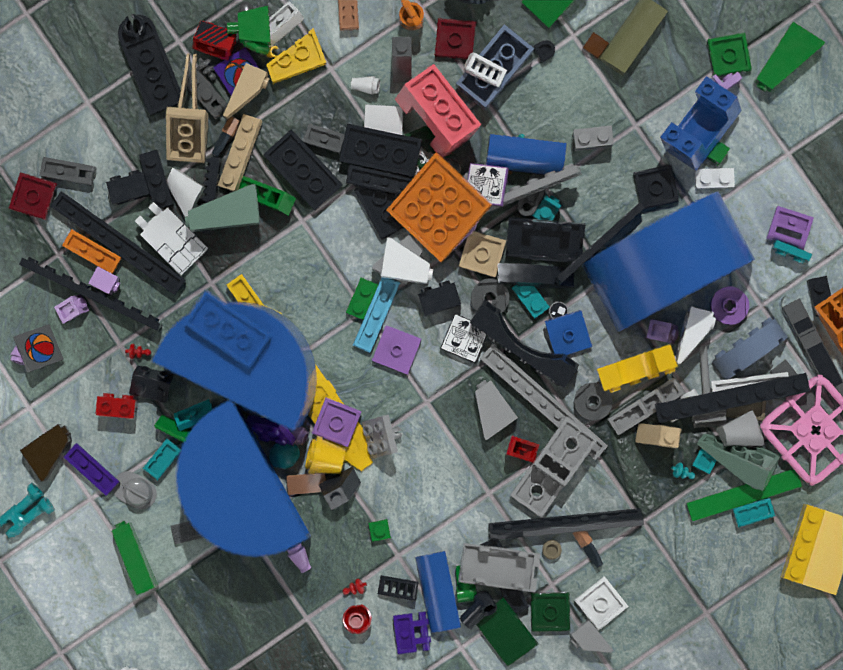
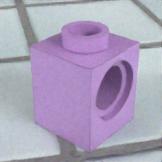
[89,266,121,295]

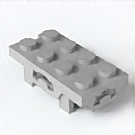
[458,543,540,592]

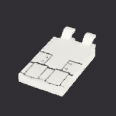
[135,202,208,275]

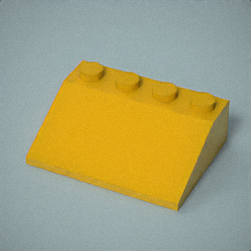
[780,504,843,595]

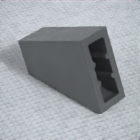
[392,37,412,83]

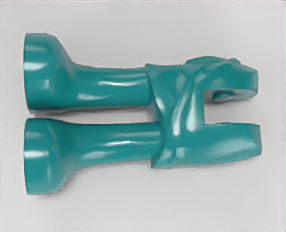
[0,483,55,538]

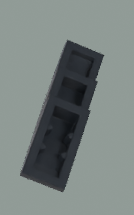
[498,263,574,289]

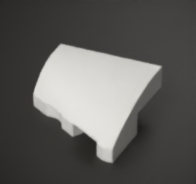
[167,168,205,216]

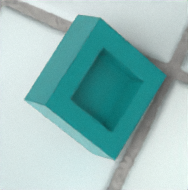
[692,448,717,474]

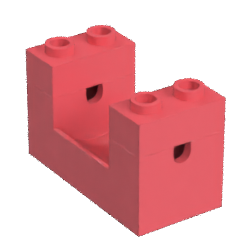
[395,64,481,158]

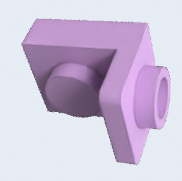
[711,72,742,90]
[54,294,89,324]
[646,319,679,345]

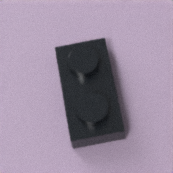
[807,276,831,317]

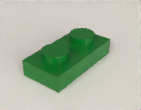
[346,278,378,320]

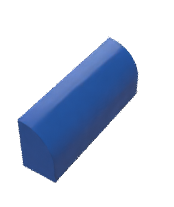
[486,134,567,175]
[415,551,461,633]

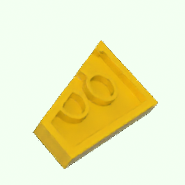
[266,28,327,84]

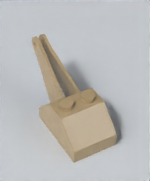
[166,53,208,163]

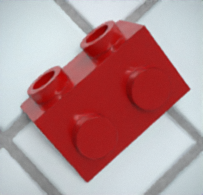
[95,393,138,419]

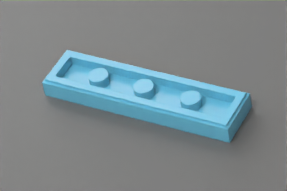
[353,277,400,353]

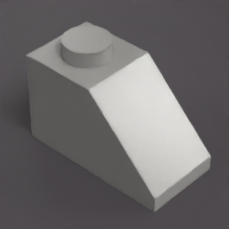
[570,619,614,653]

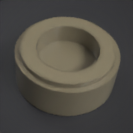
[542,540,562,560]

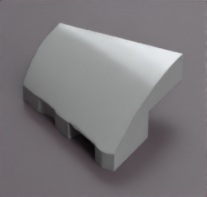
[716,410,764,447]

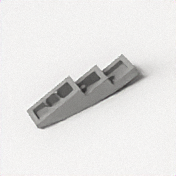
[608,377,686,435]

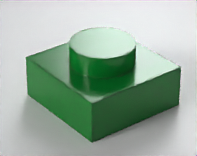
[368,519,391,542]

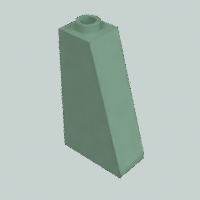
[185,184,260,232]

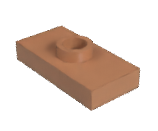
[338,0,359,31]

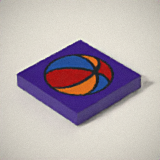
[213,47,258,96]

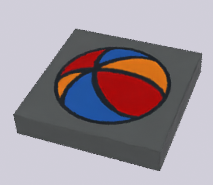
[13,324,64,373]

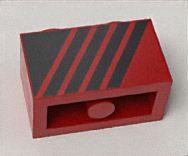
[192,20,237,61]

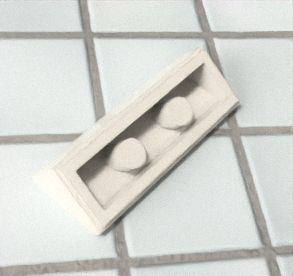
[261,1,304,55]

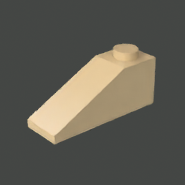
[223,63,270,119]

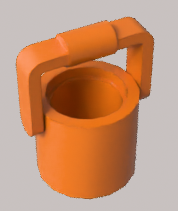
[399,0,424,31]

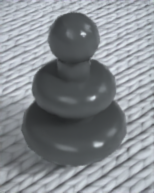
[197,58,216,80]

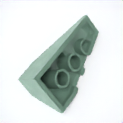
[697,433,781,491]

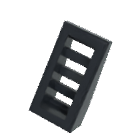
[378,575,419,601]

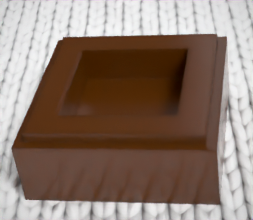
[582,32,609,59]

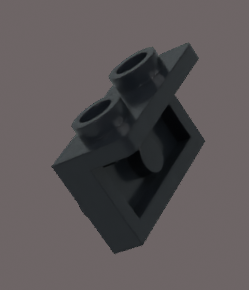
[129,366,174,403]

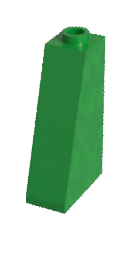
[754,22,825,92]
[111,521,159,595]

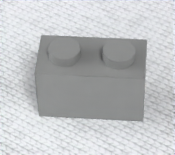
[572,125,614,152]

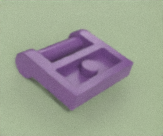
[766,206,814,250]

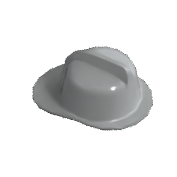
[113,471,157,509]

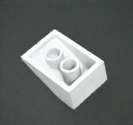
[675,307,716,365]

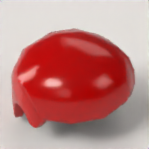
[342,604,372,634]

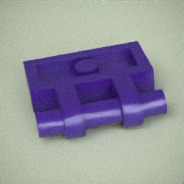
[393,611,431,654]

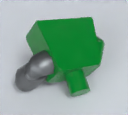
[227,1,278,58]

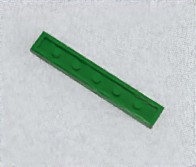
[686,469,802,522]

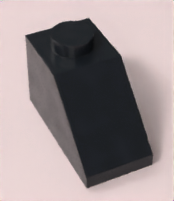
[319,466,361,510]

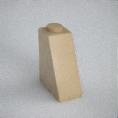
[635,423,681,448]

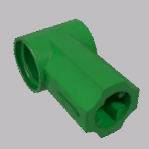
[456,565,476,604]

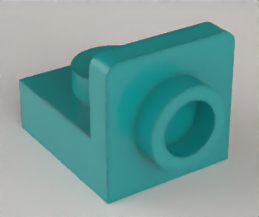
[532,195,561,221]

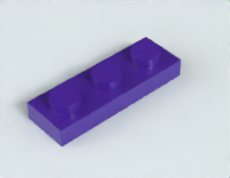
[64,443,120,496]

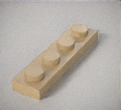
[218,114,262,191]

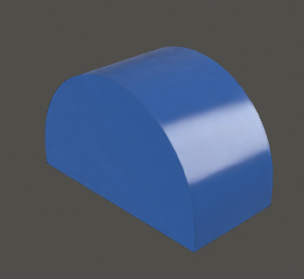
[582,191,755,332]
[152,302,317,430]
[176,400,311,556]

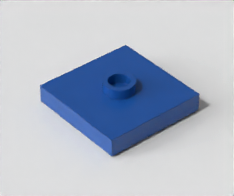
[544,310,592,355]

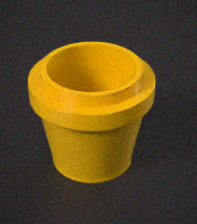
[305,436,345,475]

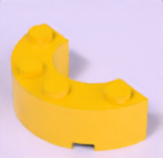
[597,344,678,393]

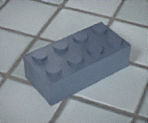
[455,24,534,110]

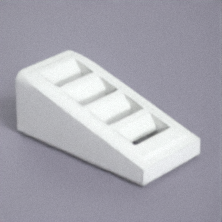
[463,52,507,87]

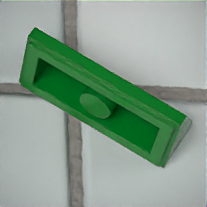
[154,415,192,442]

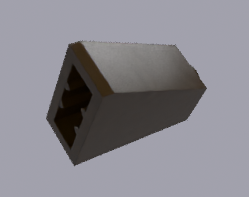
[20,424,71,482]

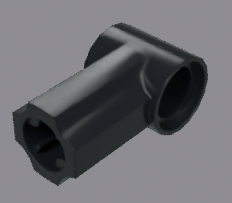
[459,590,497,629]

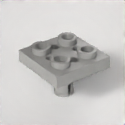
[362,415,402,459]

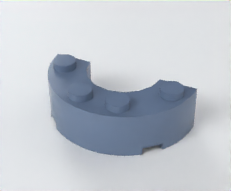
[712,317,788,380]

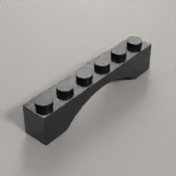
[469,299,579,388]

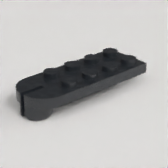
[118,14,186,116]

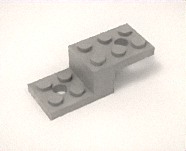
[510,416,598,518]

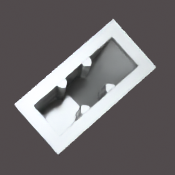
[381,238,433,284]

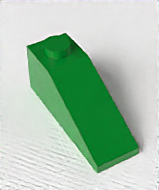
[233,176,296,216]

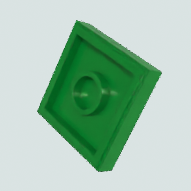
[707,33,752,77]

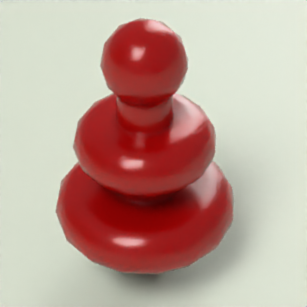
[125,344,151,360]
[342,578,367,595]

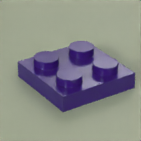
[246,415,296,446]

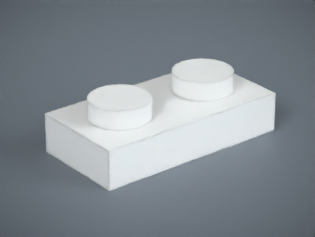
[695,168,735,189]

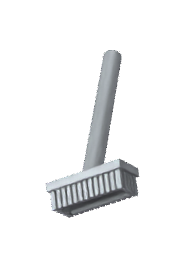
[692,345,726,428]

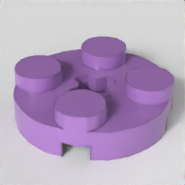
[710,286,749,325]

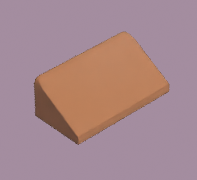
[286,473,326,495]

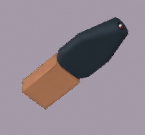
[211,117,239,157]
[572,531,603,568]

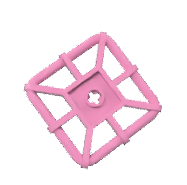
[760,374,843,486]

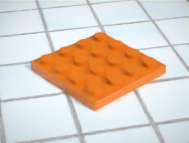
[386,153,492,262]

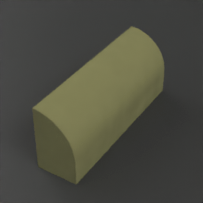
[599,0,668,76]

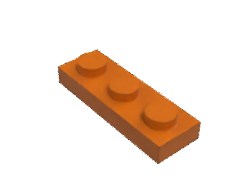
[62,229,122,274]

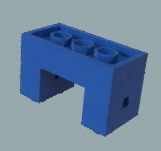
[660,76,742,171]

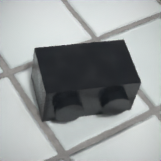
[106,170,151,206]
[418,280,461,317]

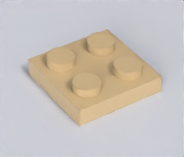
[459,231,506,278]

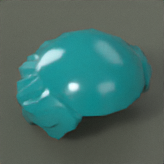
[269,443,300,469]

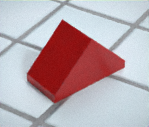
[506,436,539,463]

